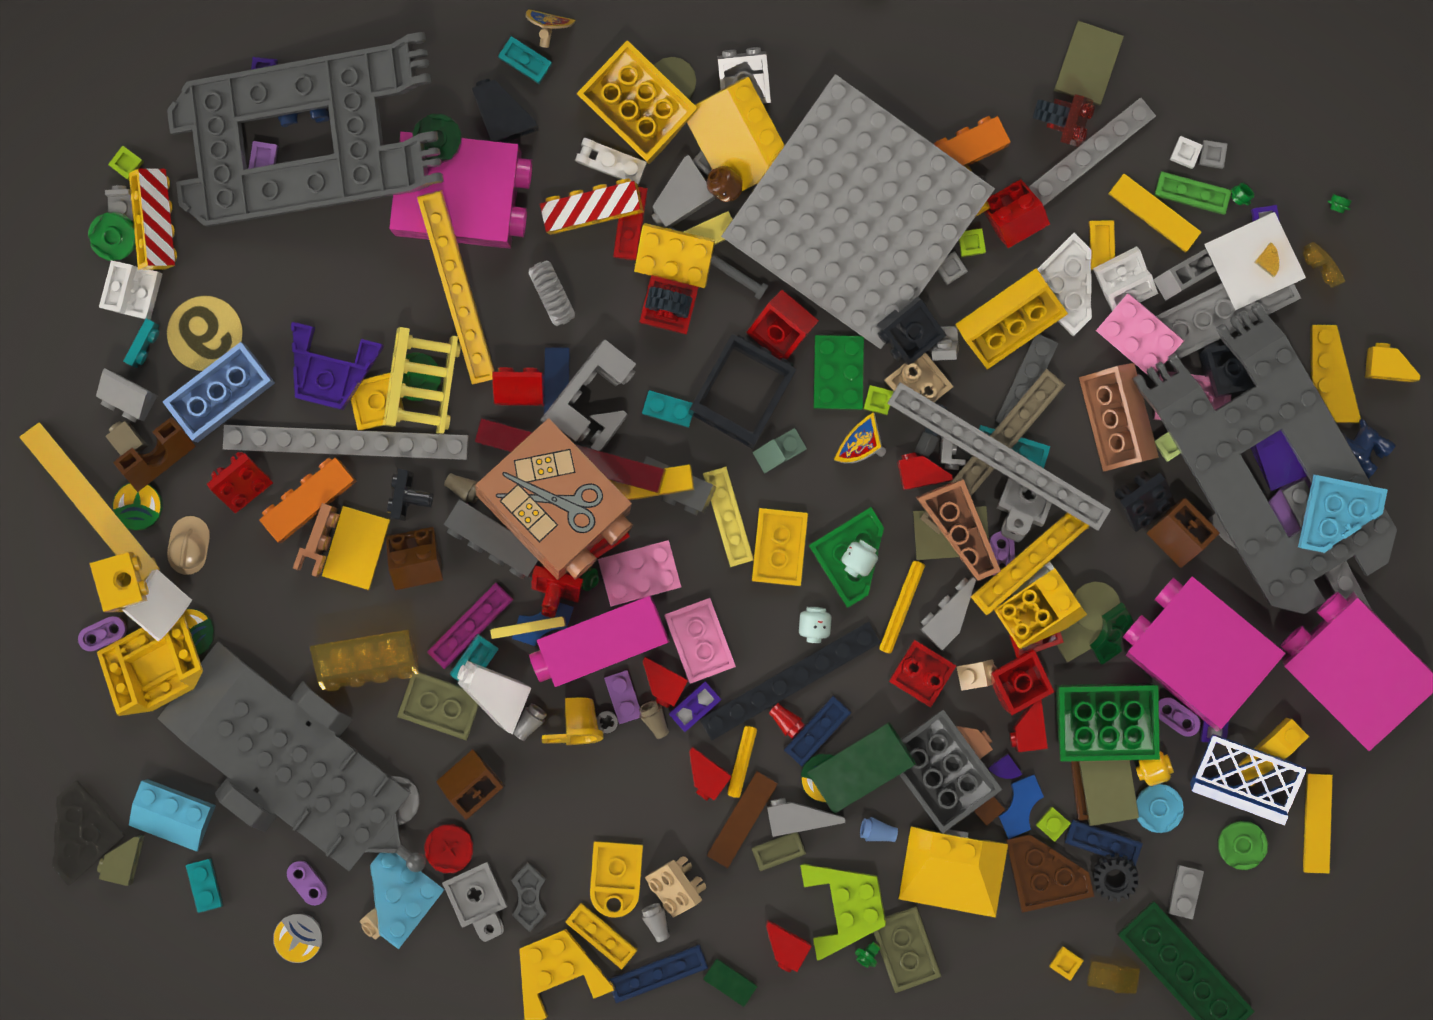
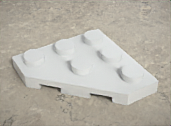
[1037,233,1092,336]

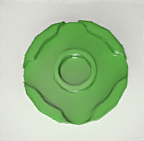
[1218,820,1268,870]

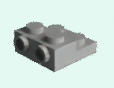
[717,47,771,103]

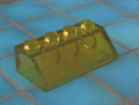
[310,630,419,691]

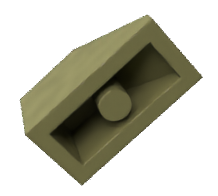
[97,835,145,886]

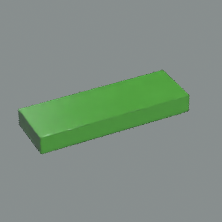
[1154,171,1232,215]

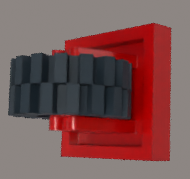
[639,275,699,335]

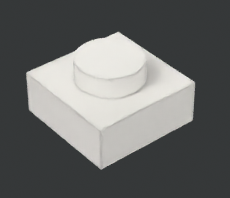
[1170,136,1203,169]

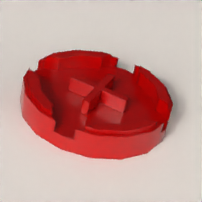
[424,824,474,873]

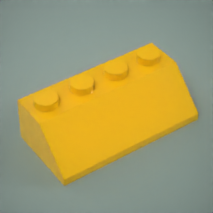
[955,268,1068,369]

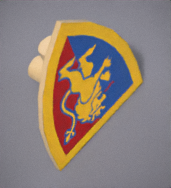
[526,9,575,48]

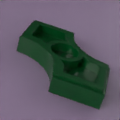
[1090,602,1134,665]

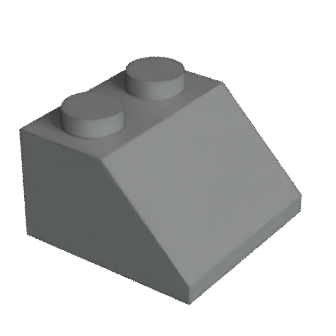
[96,368,158,422]

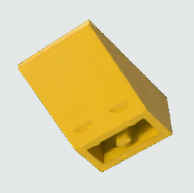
[994,568,1087,649]

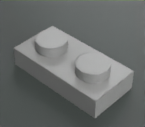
[1167,865,1204,919]

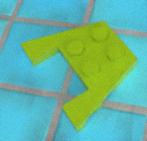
[800,864,886,960]

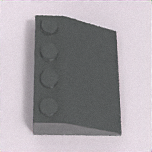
[900,710,1002,833]

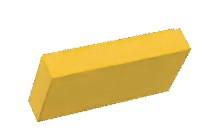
[1089,220,1115,270]

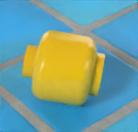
[1136,751,1174,786]

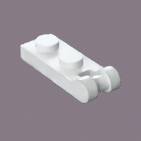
[575,138,647,185]

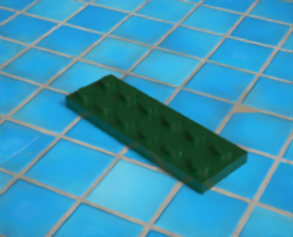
[1117,901,1255,1020]

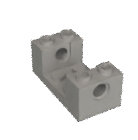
[540,340,636,443]

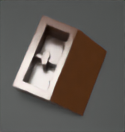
[1146,498,1220,568]
[386,527,443,590]
[436,749,506,820]

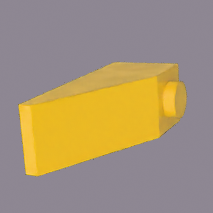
[1235,718,1309,787]

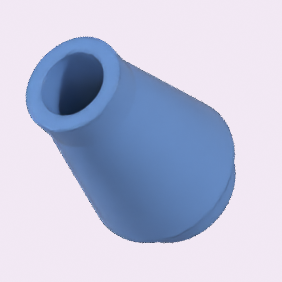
[860,817,898,842]

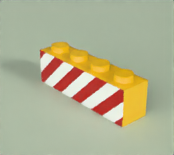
[129,169,177,270]
[540,178,644,235]

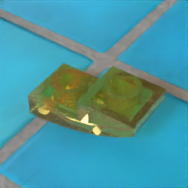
[1303,242,1345,288]

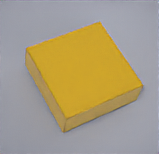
[1049,946,1084,981]

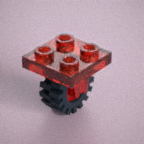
[1032,94,1095,147]

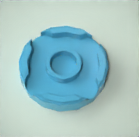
[1136,784,1184,833]

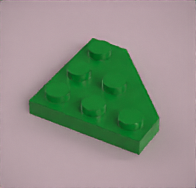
[809,507,884,608]

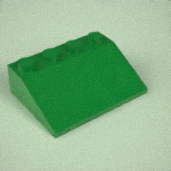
[1056,683,1160,762]

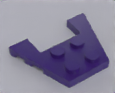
[291,322,384,410]

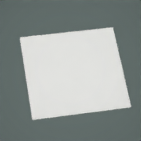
[1204,212,1306,310]

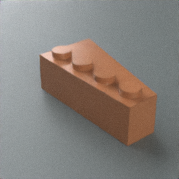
[916,479,1001,580]

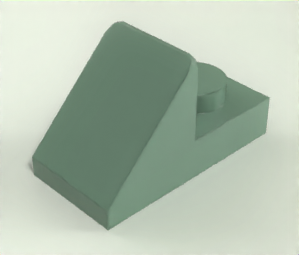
[752,428,807,474]

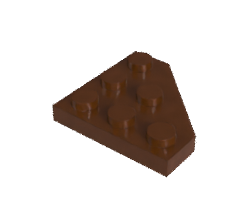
[1005,834,1094,913]

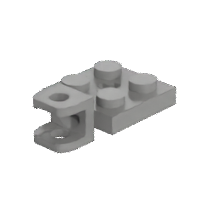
[997,477,1052,542]
[442,862,508,942]

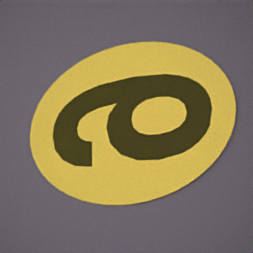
[167,296,242,371]

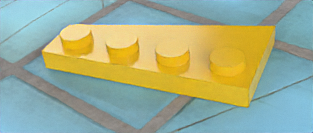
[1310,325,1361,423]

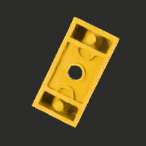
[90,552,156,612]

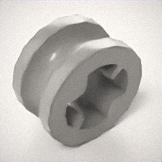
[597,711,618,733]

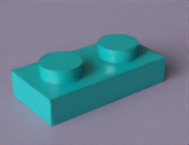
[498,36,552,84]
[123,319,160,368]
[642,390,693,428]
[450,634,499,681]
[186,858,223,913]

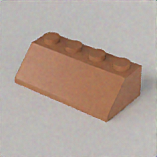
[1079,363,1159,472]

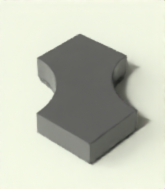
[511,862,547,932]

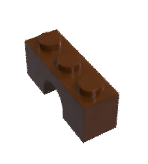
[113,416,196,492]

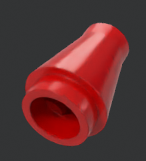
[769,703,805,739]

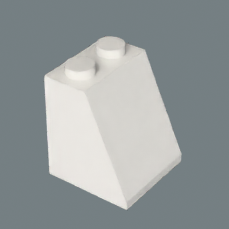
[457,661,531,734]

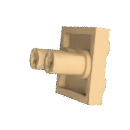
[884,353,953,402]
[645,856,706,918]

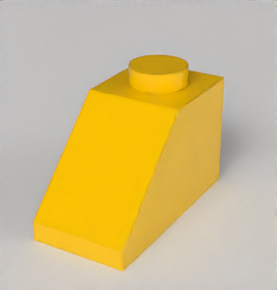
[1365,343,1420,382]

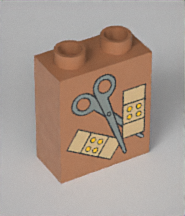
[475,418,633,580]

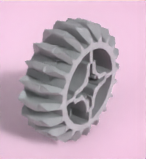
[529,260,575,326]

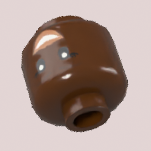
[707,166,743,202]

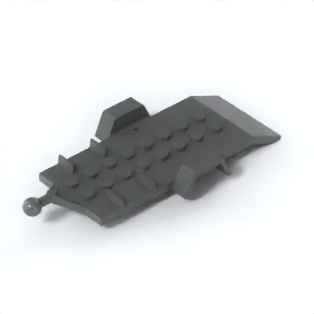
[157,641,426,872]

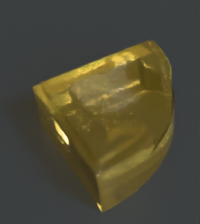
[1254,242,1279,277]

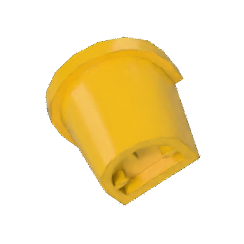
[542,698,604,745]

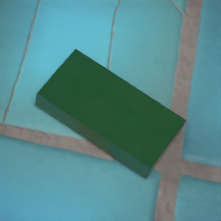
[703,958,758,1007]

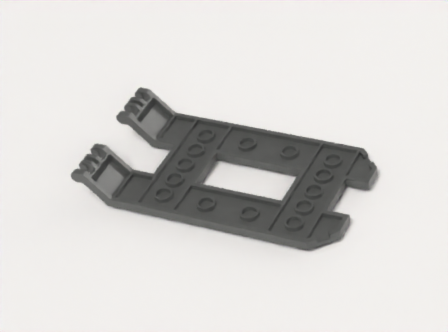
[167,32,444,227]
[1132,302,1397,614]

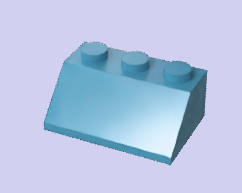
[129,779,216,852]

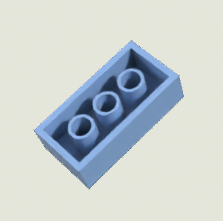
[163,342,275,443]

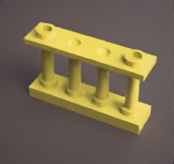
[383,327,461,434]

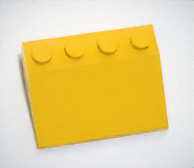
[577,40,698,164]
[687,77,785,191]

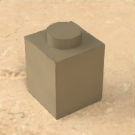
[106,421,148,456]

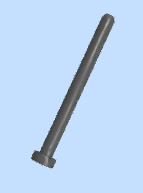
[667,226,768,300]

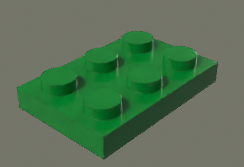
[814,335,864,410]

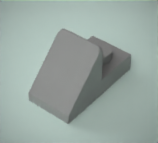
[589,411,628,452]

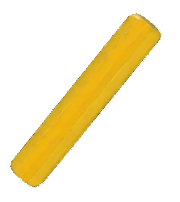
[728,726,757,798]

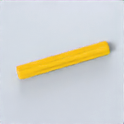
[879,561,925,653]

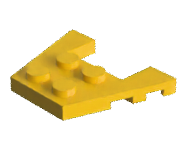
[520,929,615,1020]

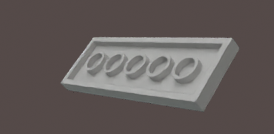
[1156,283,1301,364]

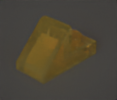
[1087,960,1140,994]

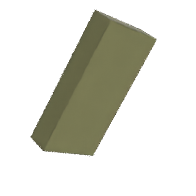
[752,832,806,871]

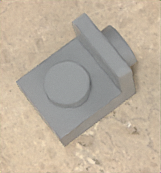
[105,185,133,222]
[932,326,959,361]
[939,437,966,470]

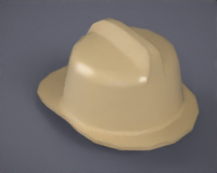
[167,516,210,575]

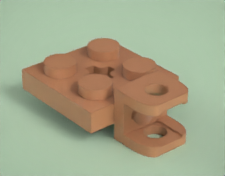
[293,503,340,577]

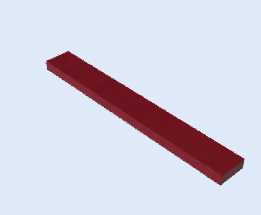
[475,418,666,493]

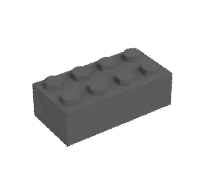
[444,499,541,579]

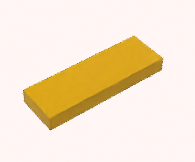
[565,902,637,970]

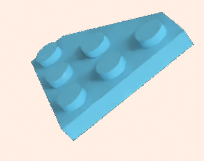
[1298,474,1388,553]
[370,853,444,949]

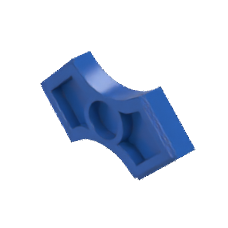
[512,603,574,646]
[998,774,1044,839]

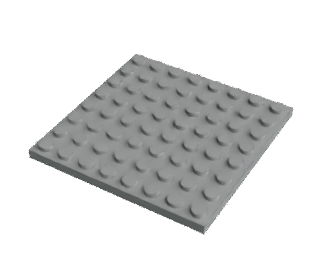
[721,74,995,349]

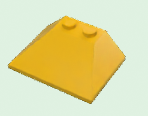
[97,613,203,716]
[899,826,1008,918]

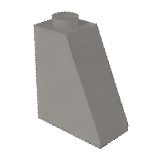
[651,155,715,228]

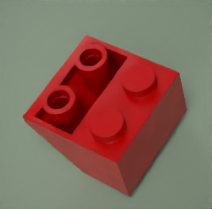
[984,179,1050,248]
[492,367,545,406]

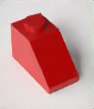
[897,453,953,491]
[643,657,688,708]
[1009,700,1048,752]
[689,746,732,801]
[766,920,812,973]

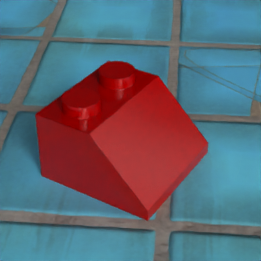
[746,290,819,360]
[991,649,1054,715]

